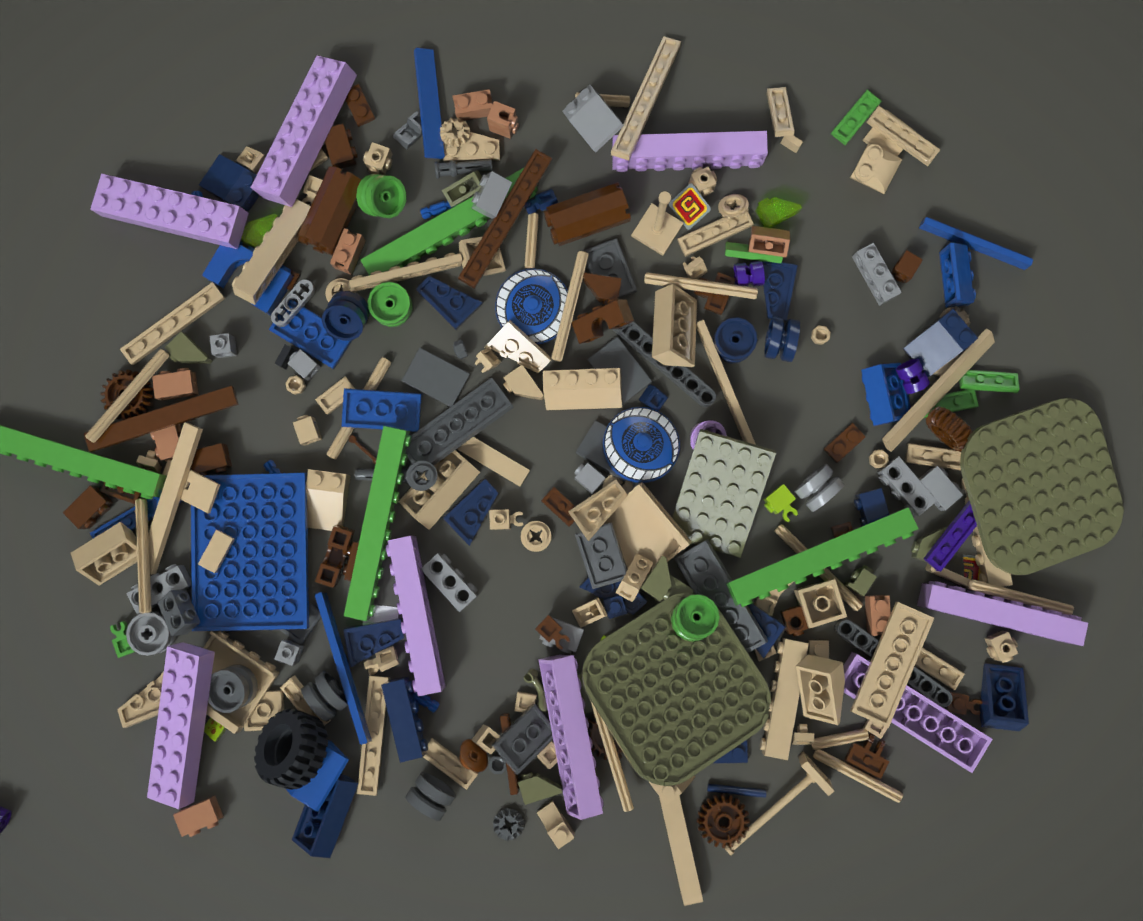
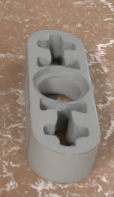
[271,280,315,327]

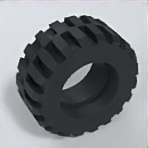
[254,708,328,790]

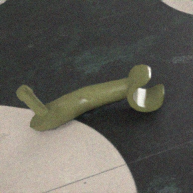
[524,669,547,711]

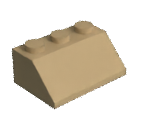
[71,522,137,586]

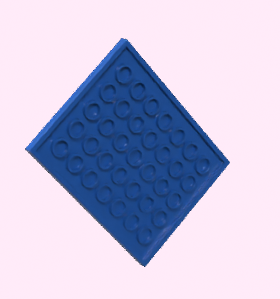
[191,473,309,631]

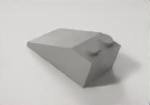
[562,85,624,152]

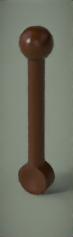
[349,435,377,464]

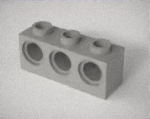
[852,243,902,306]
[877,456,937,516]
[421,553,478,612]
[126,564,192,614]

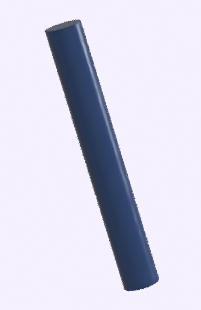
[707,783,766,798]

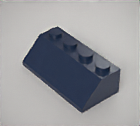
[381,677,428,763]
[292,774,358,858]

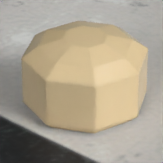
[811,325,831,345]
[286,375,306,395]
[869,450,889,468]

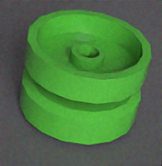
[356,174,406,218]
[368,282,413,327]
[671,594,720,642]

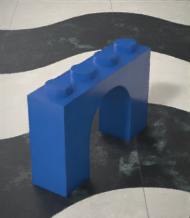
[202,241,294,316]

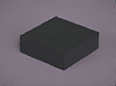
[275,344,296,370]

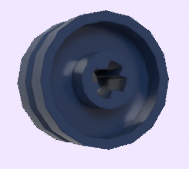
[322,291,370,341]
[764,316,800,362]
[712,318,757,364]

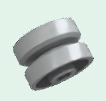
[794,464,845,512]
[126,611,177,656]

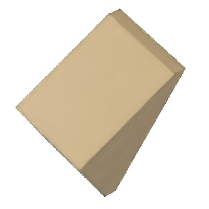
[236,146,266,175]
[572,597,607,628]

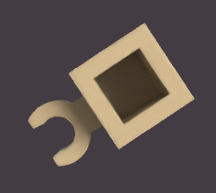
[489,509,524,530]

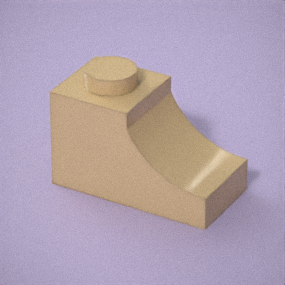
[537,800,575,849]

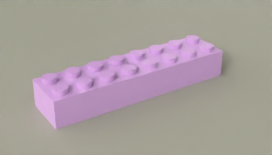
[251,56,357,207]
[612,131,768,172]
[90,174,249,249]
[386,536,446,696]
[917,581,1088,646]
[147,642,215,809]
[843,652,993,773]
[538,654,604,820]

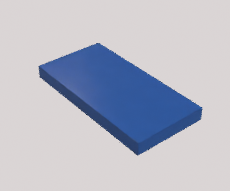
[269,299,352,369]
[341,388,421,432]

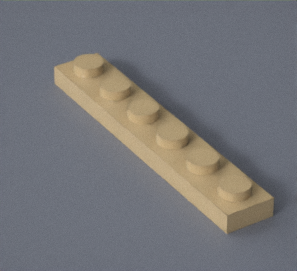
[349,253,463,292]
[120,282,226,365]
[357,675,390,796]

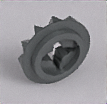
[406,460,437,491]
[493,808,524,841]

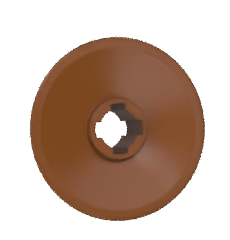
[459,739,488,772]

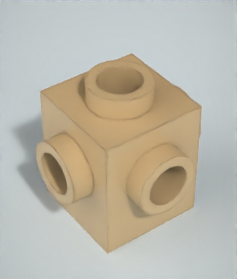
[363,142,393,175]
[688,166,717,196]
[984,631,1018,663]

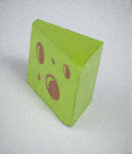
[204,717,226,742]

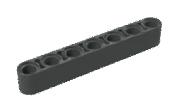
[612,322,716,407]
[834,619,952,707]

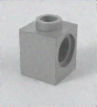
[210,333,237,358]
[287,349,321,381]
[274,639,304,666]

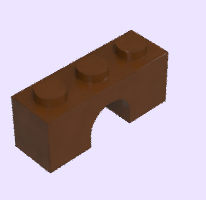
[571,298,634,344]
[315,525,355,588]

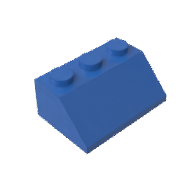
[939,243,976,308]
[861,363,911,426]
[286,740,349,811]

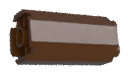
[298,166,361,256]
[544,182,631,246]

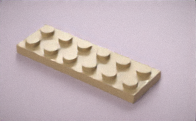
[850,602,934,728]

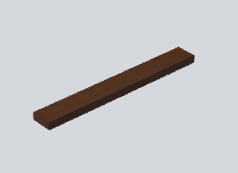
[458,149,552,289]
[84,386,239,452]

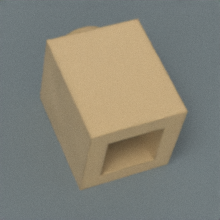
[293,415,322,446]
[472,724,500,755]

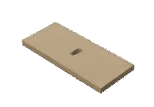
[163,459,220,513]

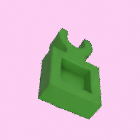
[110,621,135,658]

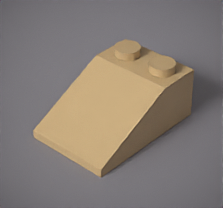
[306,469,350,531]
[796,654,845,725]

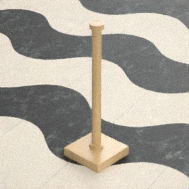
[631,191,684,256]
[725,751,834,856]

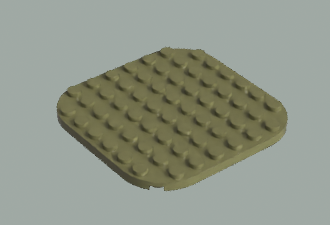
[960,398,1124,575]
[582,593,771,786]

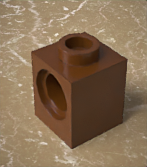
[891,250,923,283]
[780,606,808,637]

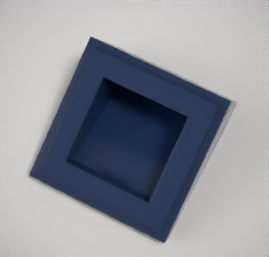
[639,385,668,411]

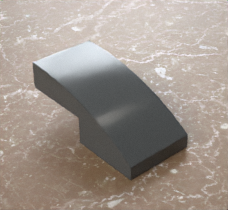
[393,109,422,149]

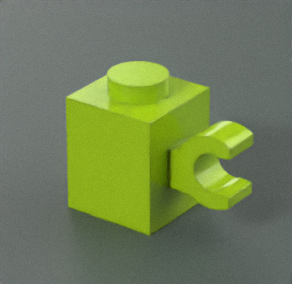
[763,484,798,522]

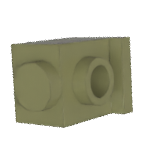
[844,565,877,596]

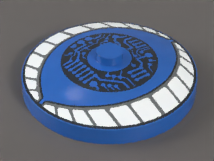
[495,269,568,345]
[603,407,680,483]

